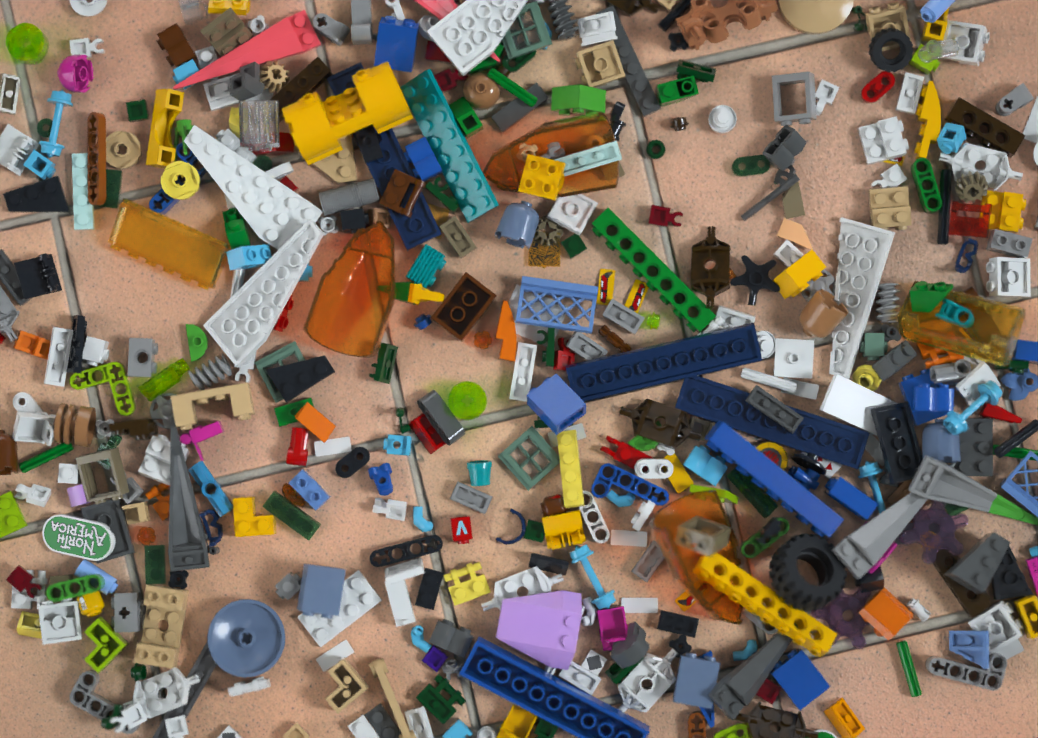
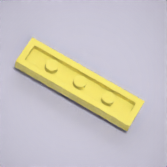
[557,430,585,508]

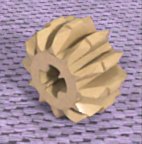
[260,60,290,93]

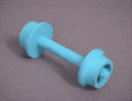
[39,89,73,158]
[943,381,1003,435]
[858,461,886,519]
[569,544,616,610]

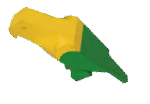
[377,282,445,305]

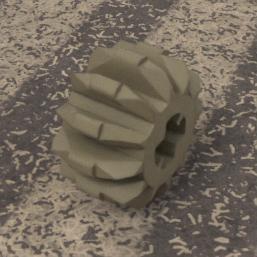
[955,170,989,203]

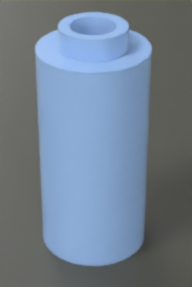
[920,0,956,23]
[74,559,118,596]

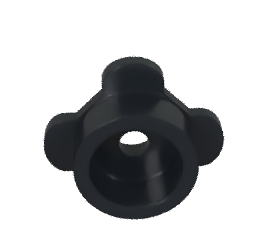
[668,32,688,52]
[168,570,189,589]
[669,635,692,658]

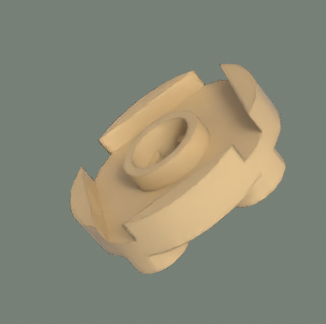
[106,131,142,170]

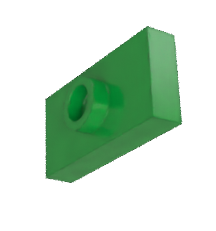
[274,398,314,427]

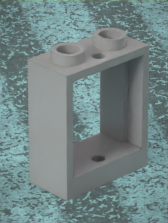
[772,72,817,126]

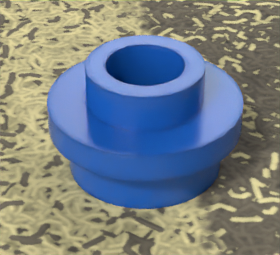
[414,313,432,330]

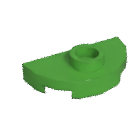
[186,324,208,362]
[628,420,662,451]

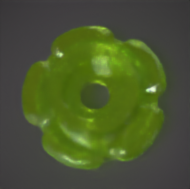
[647,311,661,330]

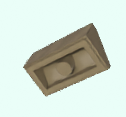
[0,73,21,115]

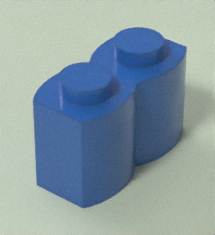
[404,137,443,182]
[912,383,954,412]

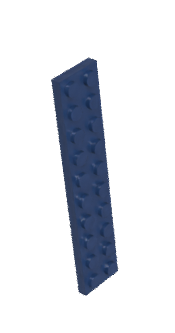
[326,62,442,251]
[566,322,762,401]
[675,376,870,470]

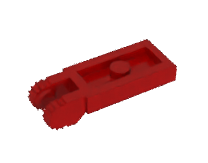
[600,435,652,472]

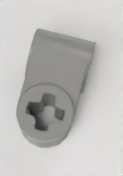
[313,13,350,46]
[996,83,1034,116]

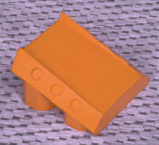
[858,587,914,641]

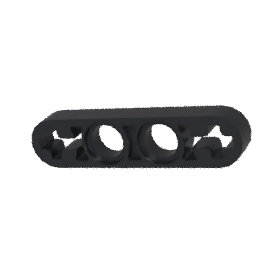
[370,535,443,567]

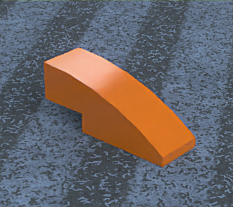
[495,300,516,362]

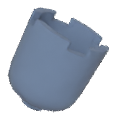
[494,201,539,249]
[922,419,961,463]

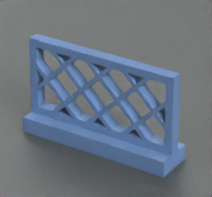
[516,276,598,334]
[1000,450,1038,517]

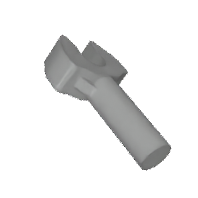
[539,142,565,159]

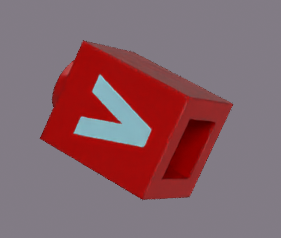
[450,516,473,545]

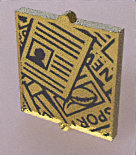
[529,231,560,268]

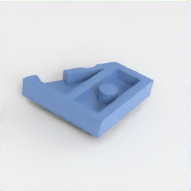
[949,631,989,669]

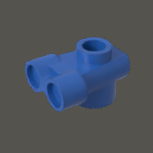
[368,463,393,496]
[788,466,820,491]

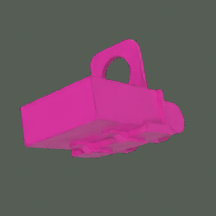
[180,421,225,461]
[597,606,628,651]

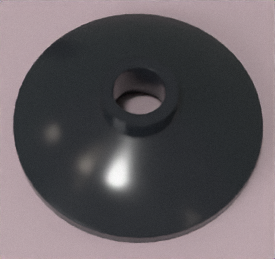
[791,452,827,475]

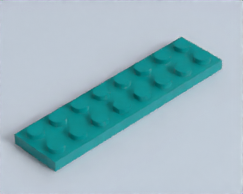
[400,69,499,223]

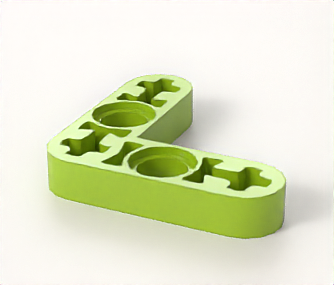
[70,362,136,416]

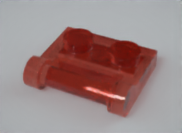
[948,201,992,238]

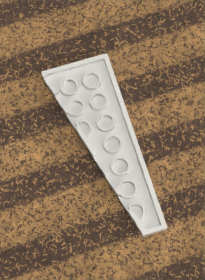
[829,217,895,380]

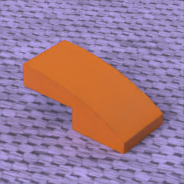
[13,330,51,360]

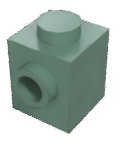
[859,333,888,361]

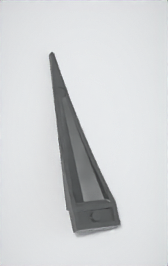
[168,415,210,572]
[708,610,812,720]

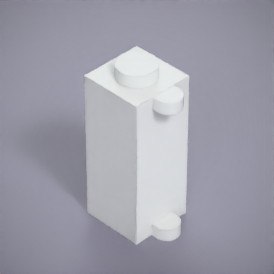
[385,580,416,627]

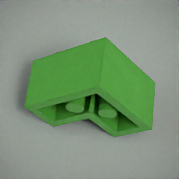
[551,84,606,117]

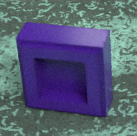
[422,645,449,672]

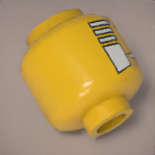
[76,591,105,618]

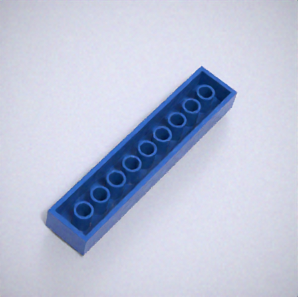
[459,636,650,738]

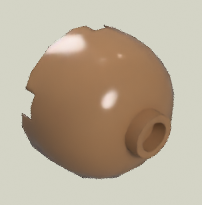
[462,72,500,111]

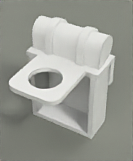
[12,412,56,446]

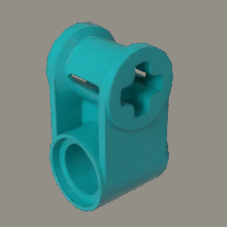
[935,298,975,328]

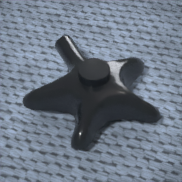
[730,255,780,306]

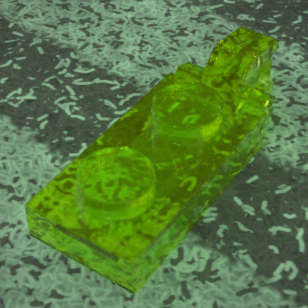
[138,358,190,402]

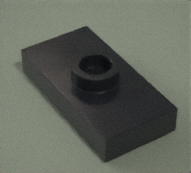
[355,124,384,163]
[657,610,699,638]

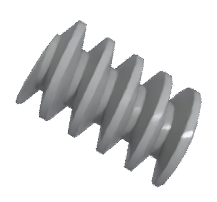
[876,283,901,323]
[188,353,232,391]

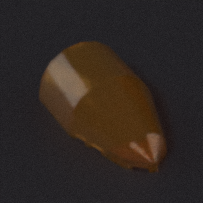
[483,112,619,197]
[303,221,396,358]
[649,490,744,624]

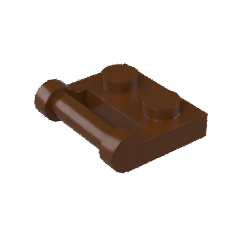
[379,169,427,218]

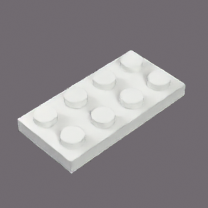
[298,570,382,648]

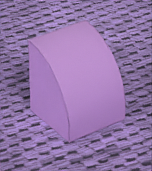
[67,484,91,507]

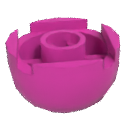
[57,55,93,93]

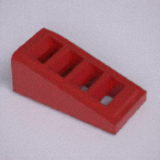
[978,402,1022,424]

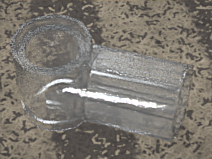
[918,39,959,63]

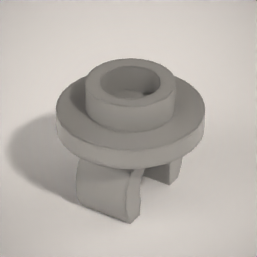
[442,659,462,680]

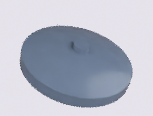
[207,599,285,677]

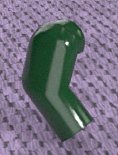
[101,704,124,730]

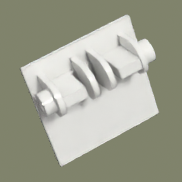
[0,124,40,176]

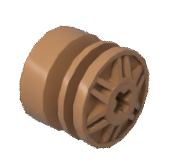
[54,403,96,447]

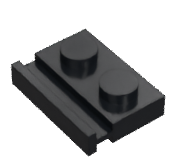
[755,517,782,545]

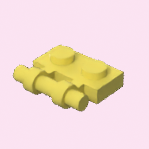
[443,562,491,606]

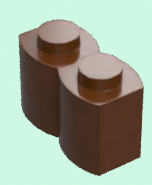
[157,23,197,68]

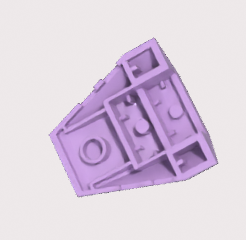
[496,590,582,670]

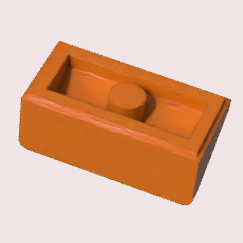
[295,402,336,443]

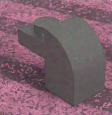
[230,62,264,101]
[611,621,650,669]

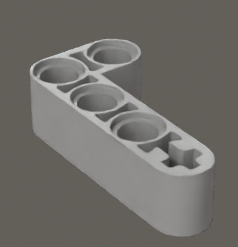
[351,0,373,45]
[925,653,1007,691]
[69,670,140,734]

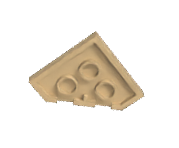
[294,134,357,184]

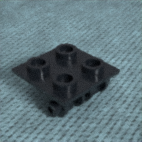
[14,253,62,300]

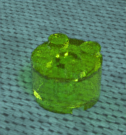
[6,23,49,65]
[448,381,487,421]

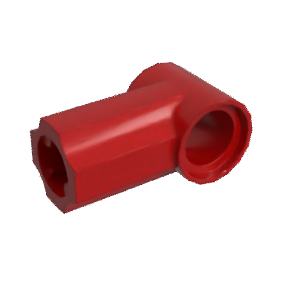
[286,427,309,466]

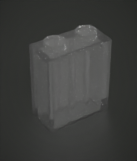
[239,100,280,151]

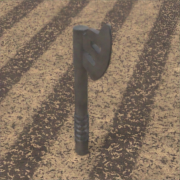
[741,158,800,221]

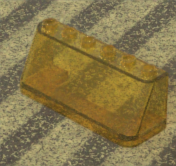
[108,198,232,290]
[897,281,1025,366]

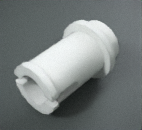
[906,598,931,622]

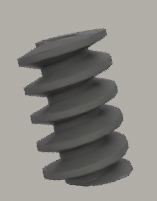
[548,0,579,41]

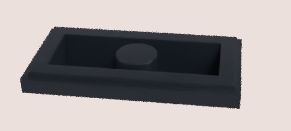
[529,553,569,575]

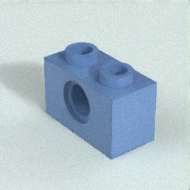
[289,469,331,510]

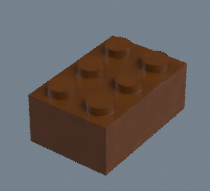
[431,272,497,342]

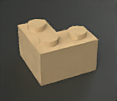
[326,657,369,714]

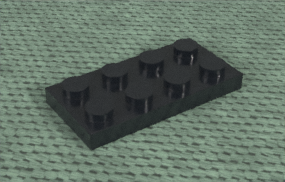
[871,402,923,484]

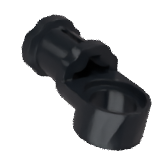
[603,101,626,142]

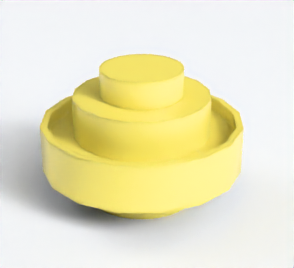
[853,365,881,392]

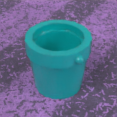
[467,460,492,486]

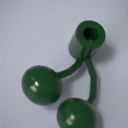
[852,6,867,32]
[396,407,411,434]

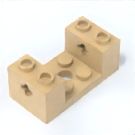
[170,382,255,431]
[134,584,189,669]

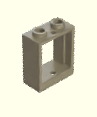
[76,447,129,504]
[675,515,732,556]

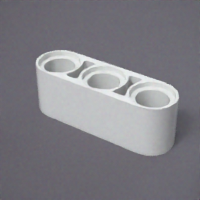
[579,491,610,543]

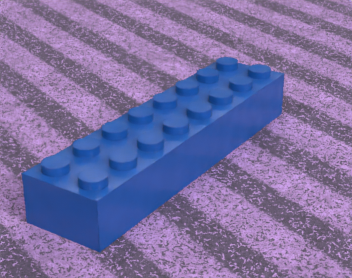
[704,420,844,538]

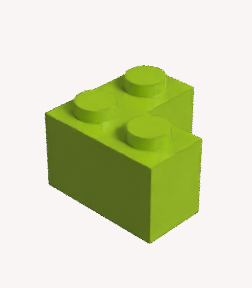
[84,617,129,673]

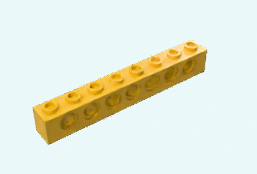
[692,552,837,657]

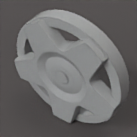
[801,270,836,302]
[150,393,176,429]

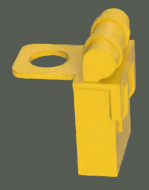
[496,704,538,738]

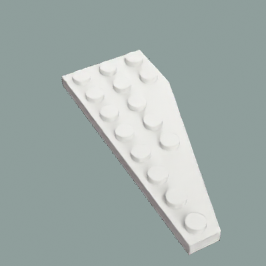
[427,0,528,76]
[184,125,323,250]
[203,219,324,367]

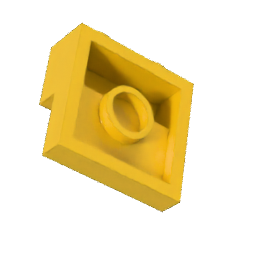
[977,190,1026,234]

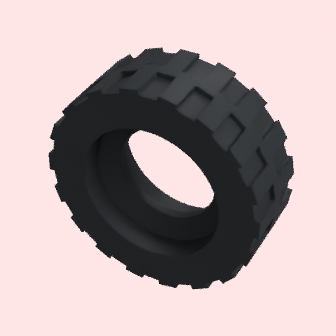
[868,28,913,72]

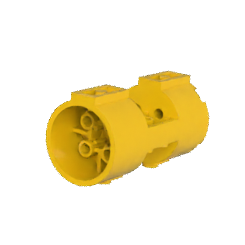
[282,61,413,165]

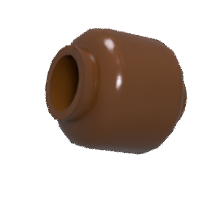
[540,494,570,517]

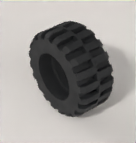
[769,533,847,612]

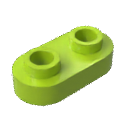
[713,723,750,738]

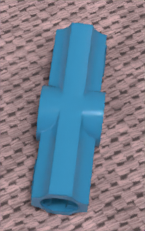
[188,461,233,517]

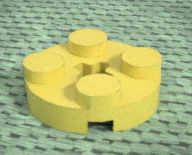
[161,161,200,200]

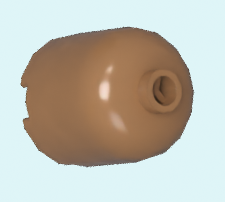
[799,289,849,338]

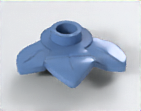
[1001,368,1038,401]

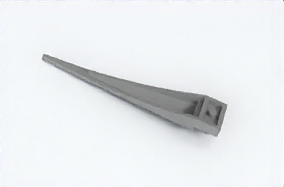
[832,463,956,579]

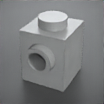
[275,572,301,600]

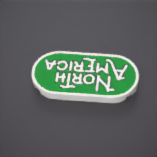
[42,514,115,561]

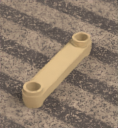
[369,658,416,738]

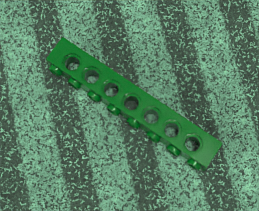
[591,208,716,333]

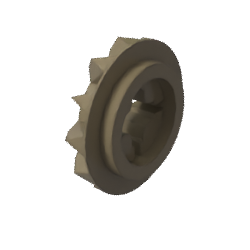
[534,215,563,246]

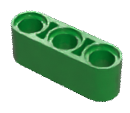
[911,158,942,214]

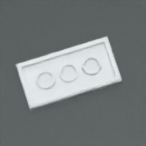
[820,374,899,437]

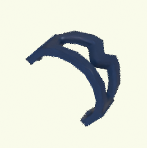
[955,237,978,273]
[199,509,223,547]
[496,509,526,545]

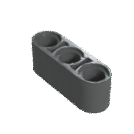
[417,390,465,446]

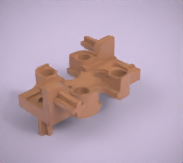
[676,0,778,50]

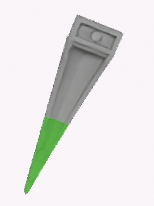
[908,455,1038,526]

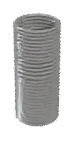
[319,178,380,216]

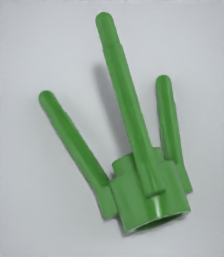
[174,119,194,161]

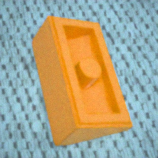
[824,697,865,738]

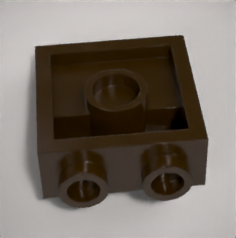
[109,418,158,440]

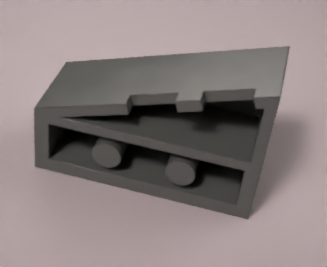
[944,532,1011,594]

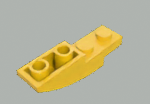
[914,81,941,159]

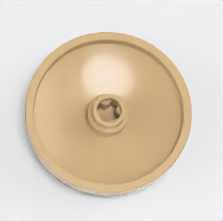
[778,0,854,34]

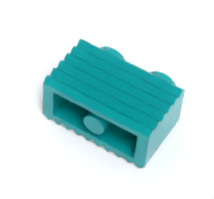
[406,244,447,288]

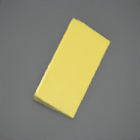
[17,611,42,639]

